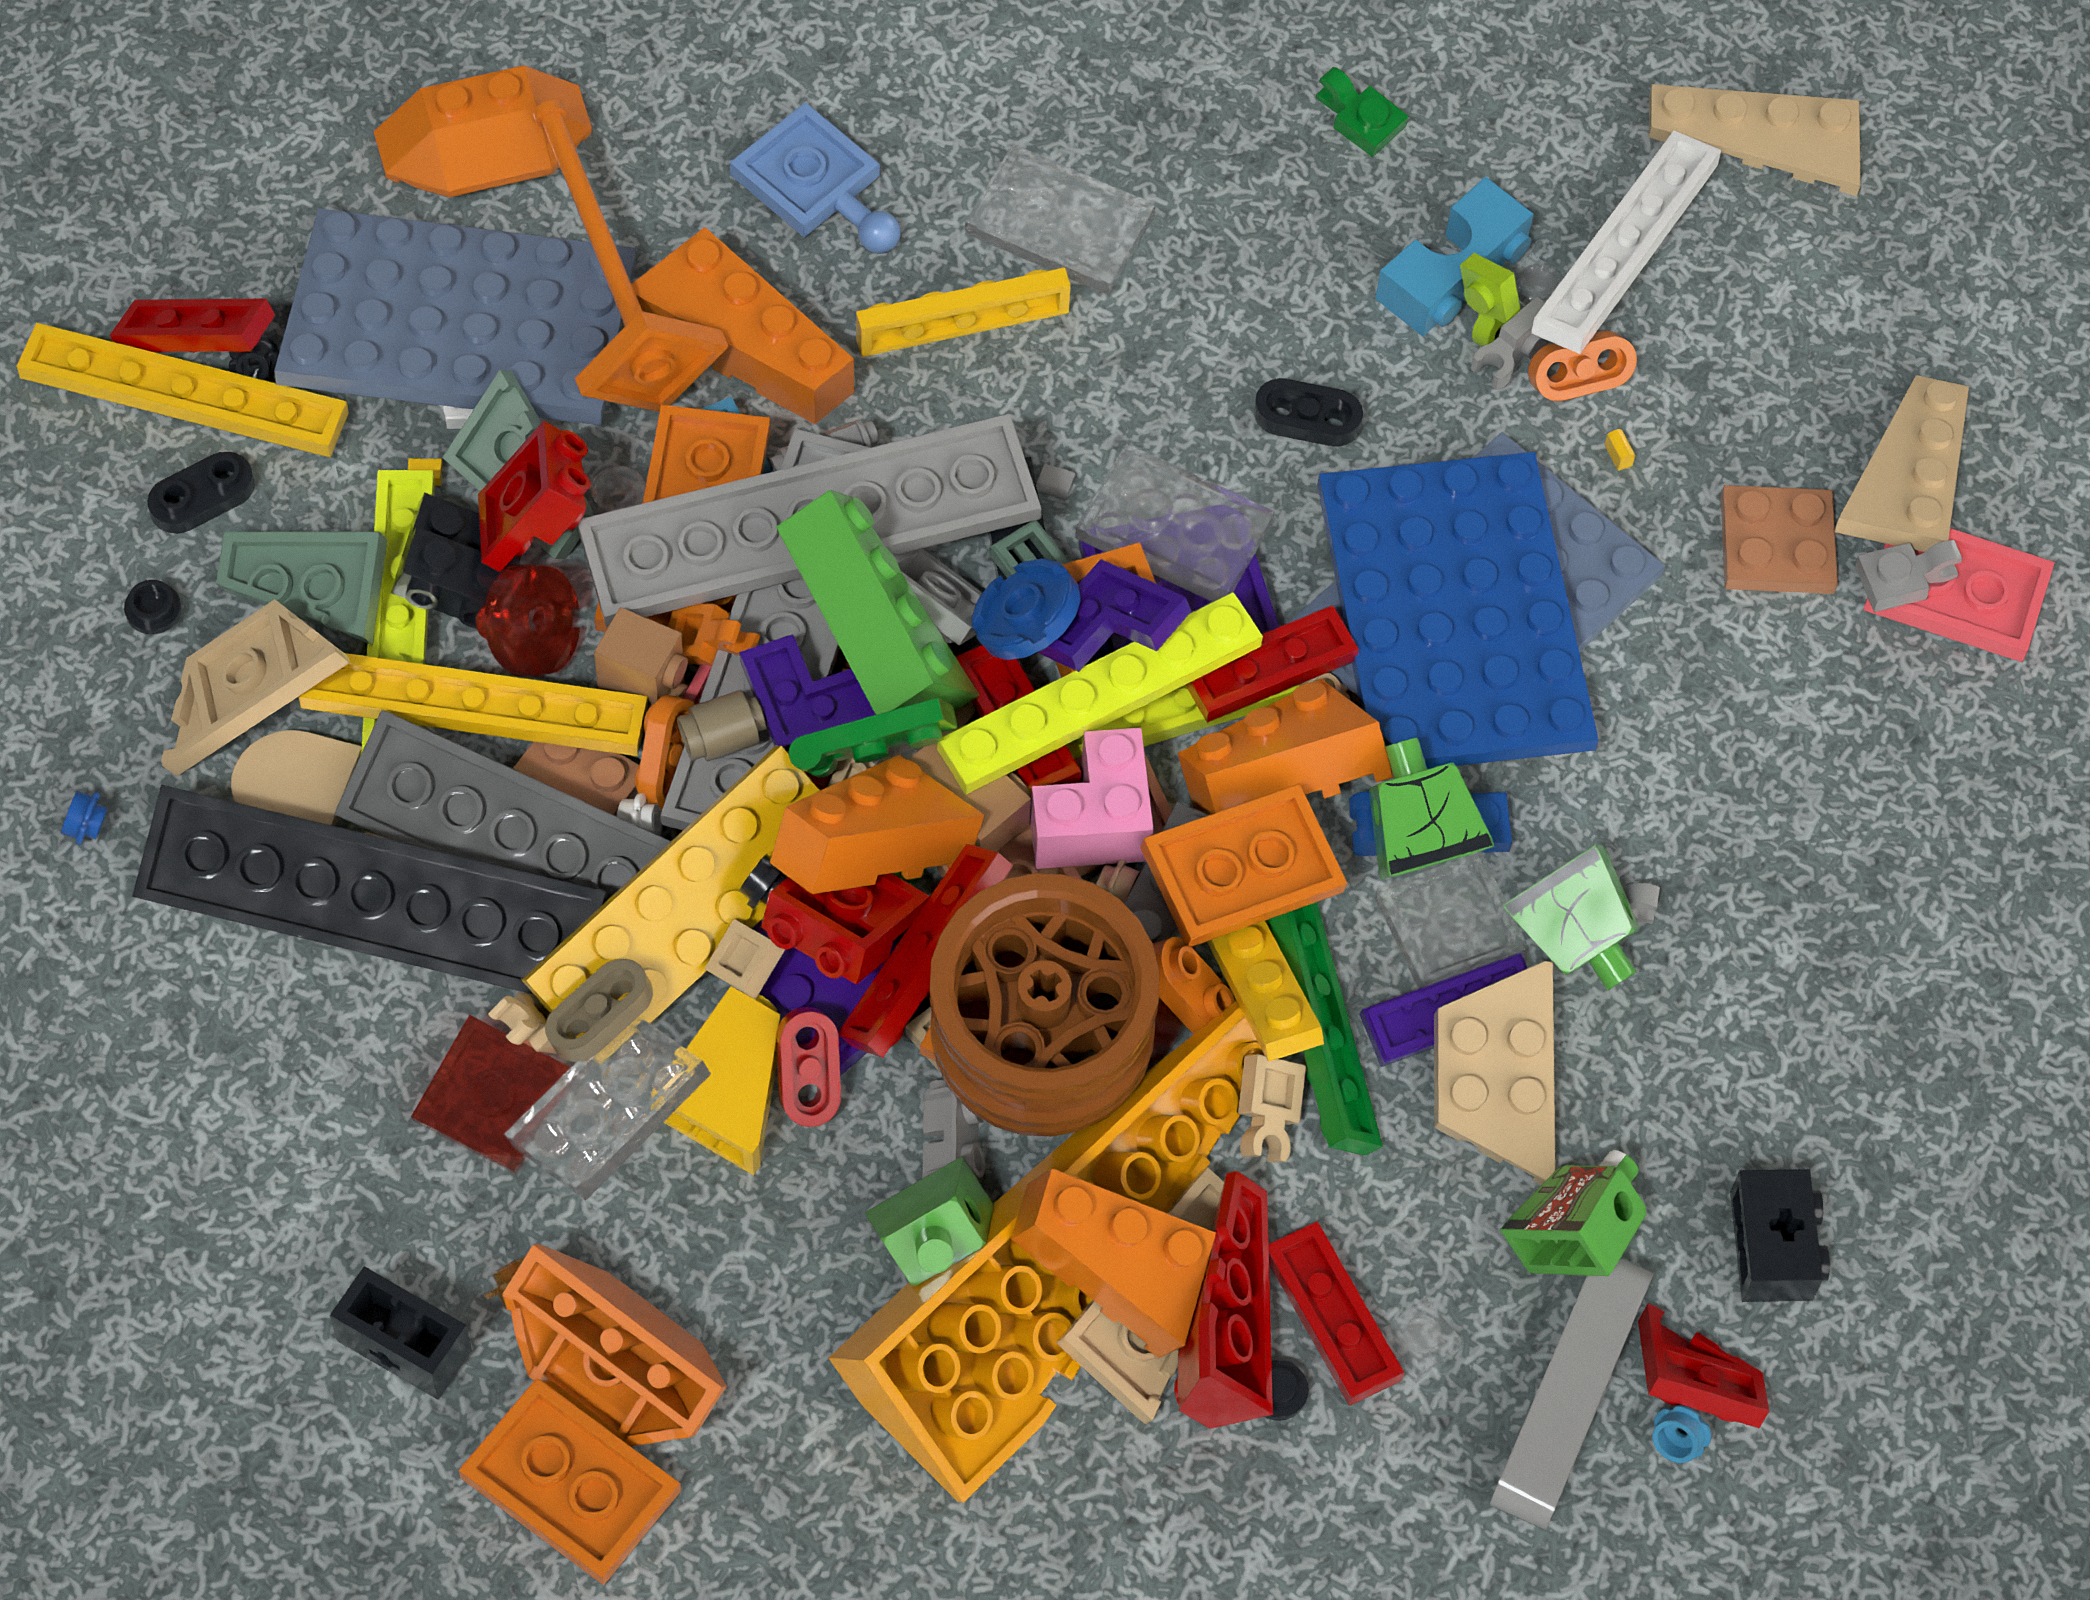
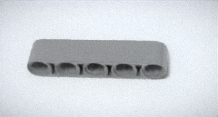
[1489,1258,1654,1530]

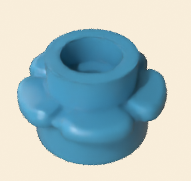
[1652,1405,1711,1463]

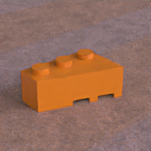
[1177,679,1393,815]
[770,754,984,894]
[1011,1168,1216,1359]

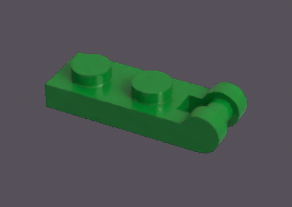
[789,697,958,778]

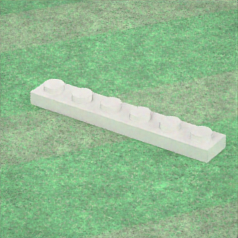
[1532,131,1721,354]

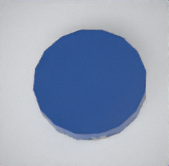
[971,558,1081,660]

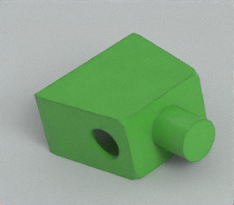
[865,1156,994,1286]

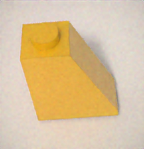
[653,986,781,1175]

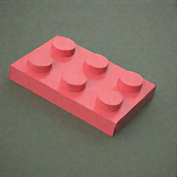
[1863,528,2055,662]

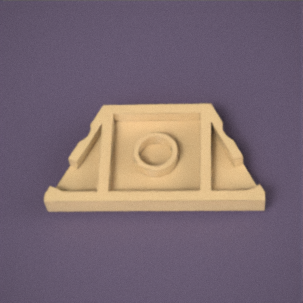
[161,599,350,776]
[1434,961,1555,1185]

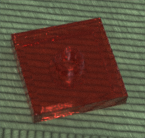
[411,1015,574,1174]

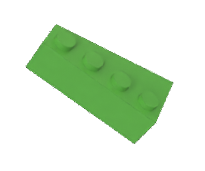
[776,490,979,715]

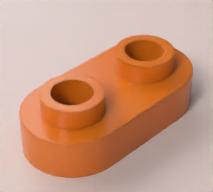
[1528,331,1637,401]
[635,695,695,810]
[1152,937,1235,1034]

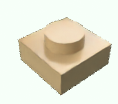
[705,919,785,999]

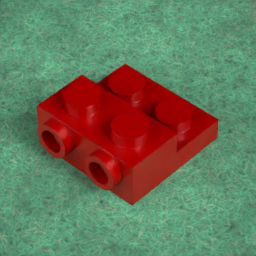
[478,421,591,572]
[761,873,930,985]

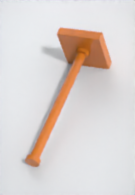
[533,100,729,412]

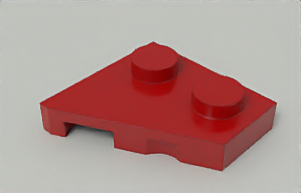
[1638,1304,1770,1428]

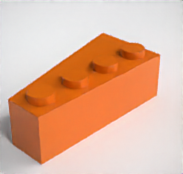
[631,227,854,424]

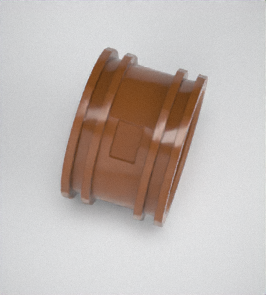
[930,873,1160,1137]

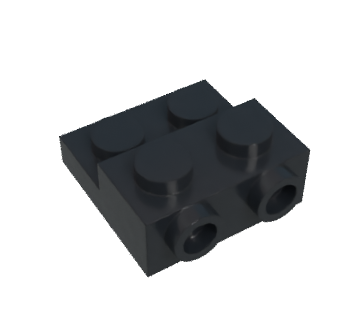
[391,492,522,633]

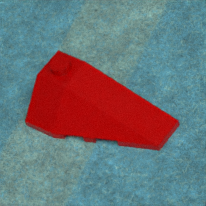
[1174,1171,1273,1429]

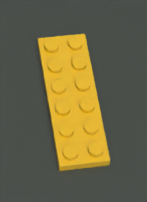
[522,746,820,1067]

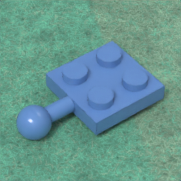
[730,102,901,254]

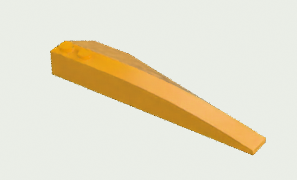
[828,1000,1265,1503]

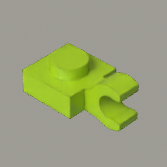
[1460,253,1521,347]

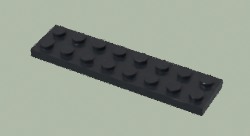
[132,785,610,994]

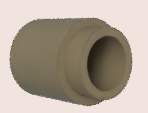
[677,690,766,762]

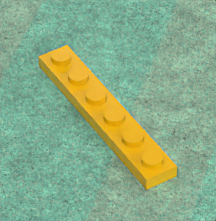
[16,322,349,458]
[298,653,648,756]

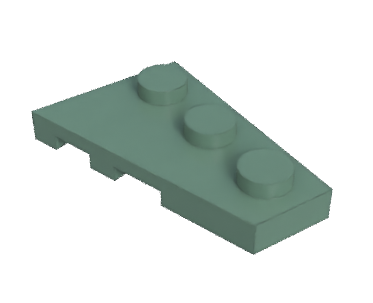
[442,370,595,559]
[216,532,388,645]

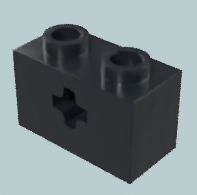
[1730,1169,1830,1302]
[330,1266,472,1400]

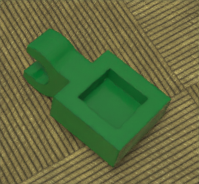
[1316,66,1409,157]

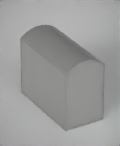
[1036,463,1075,500]

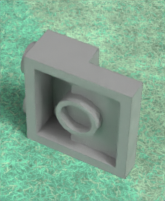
[892,548,982,645]

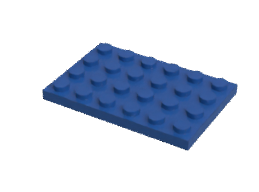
[1317,452,1599,772]

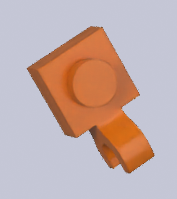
[668,604,760,665]

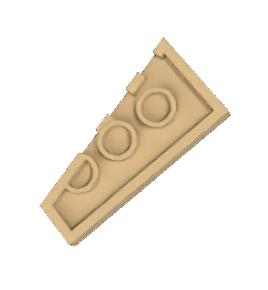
[1649,84,1860,196]
[1834,375,1969,552]
[1056,1167,1224,1424]

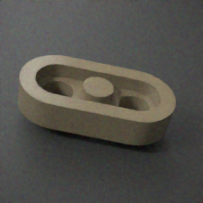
[545,959,653,1062]

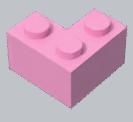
[1030,728,1153,869]

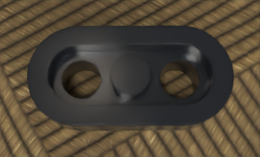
[1254,378,1363,447]
[147,452,255,534]

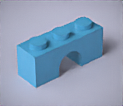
[1375,176,1534,337]

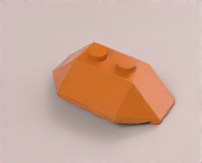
[373,65,592,198]
[502,1243,727,1446]

